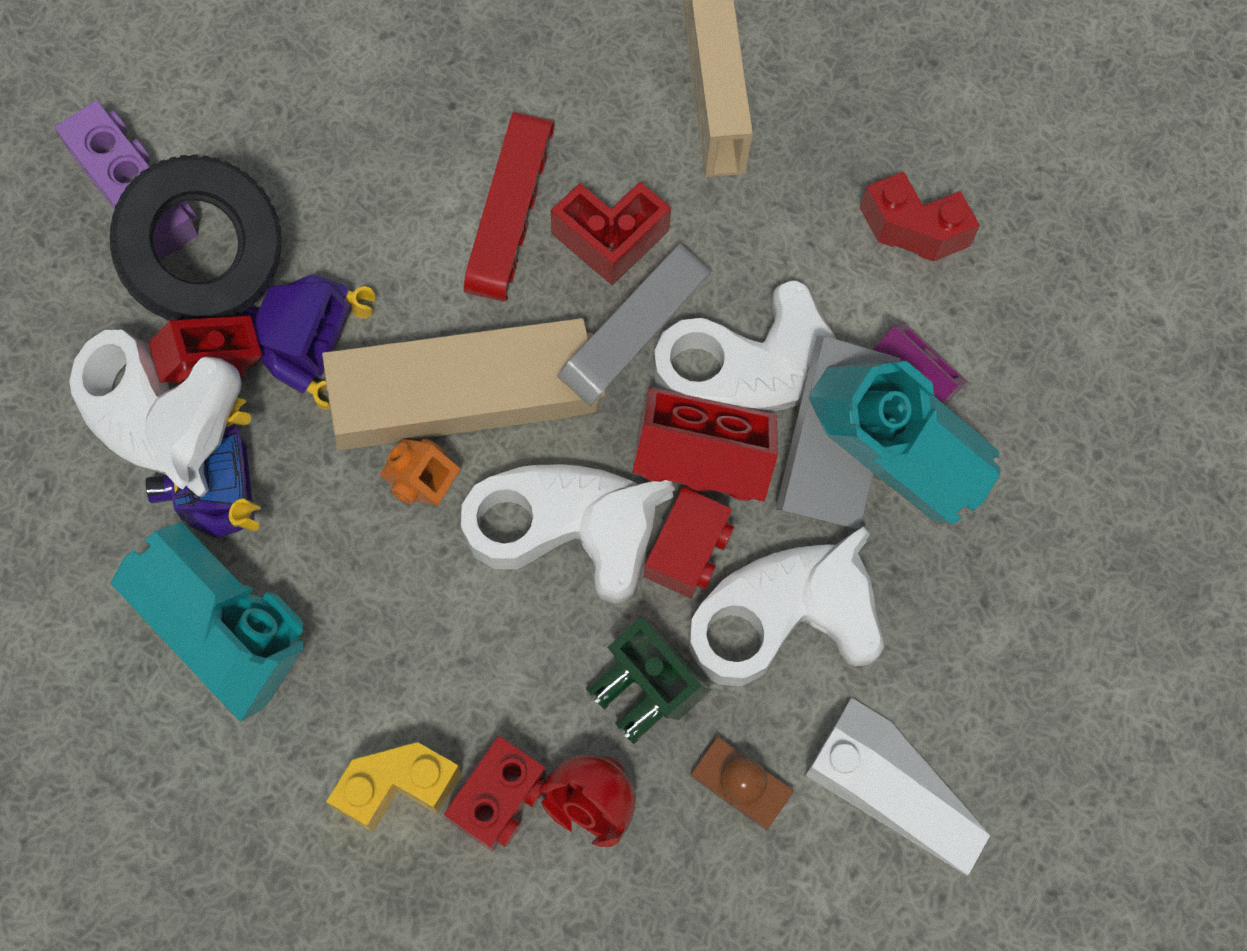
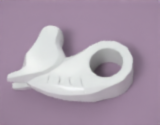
[653,280,836,413]
[69,330,242,497]
[461,464,675,604]
[688,527,884,686]

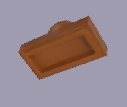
[690,737,794,831]

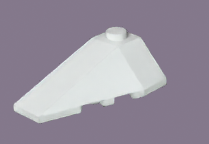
[806,697,990,876]

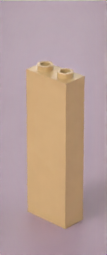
[682,0,753,177]
[322,318,605,451]

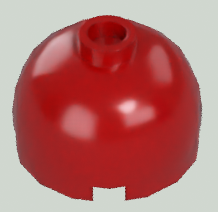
[539,754,636,847]

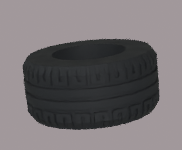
[110,154,282,321]

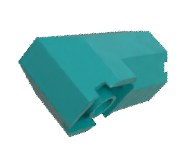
[808,361,1001,525]
[110,522,303,722]

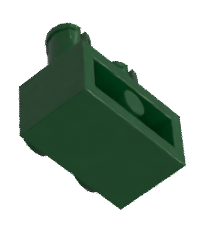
[586,616,712,744]

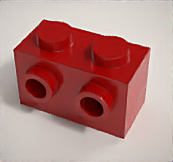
[148,316,262,385]
[643,487,735,599]
[443,736,546,852]

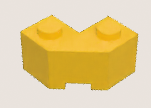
[326,742,462,832]

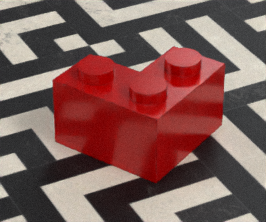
[550,182,671,286]

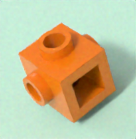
[379,439,461,506]

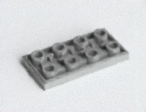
[776,336,900,529]

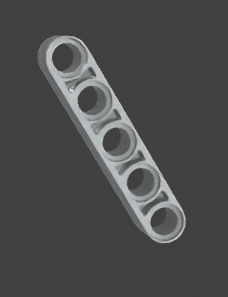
[557,243,712,406]

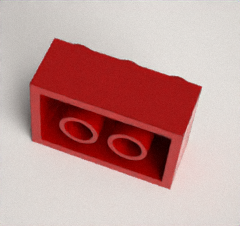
[632,387,778,502]

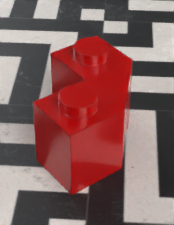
[860,171,980,262]

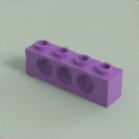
[54,100,198,261]

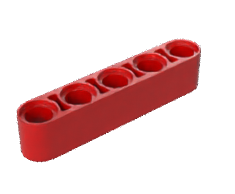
[464,112,555,302]

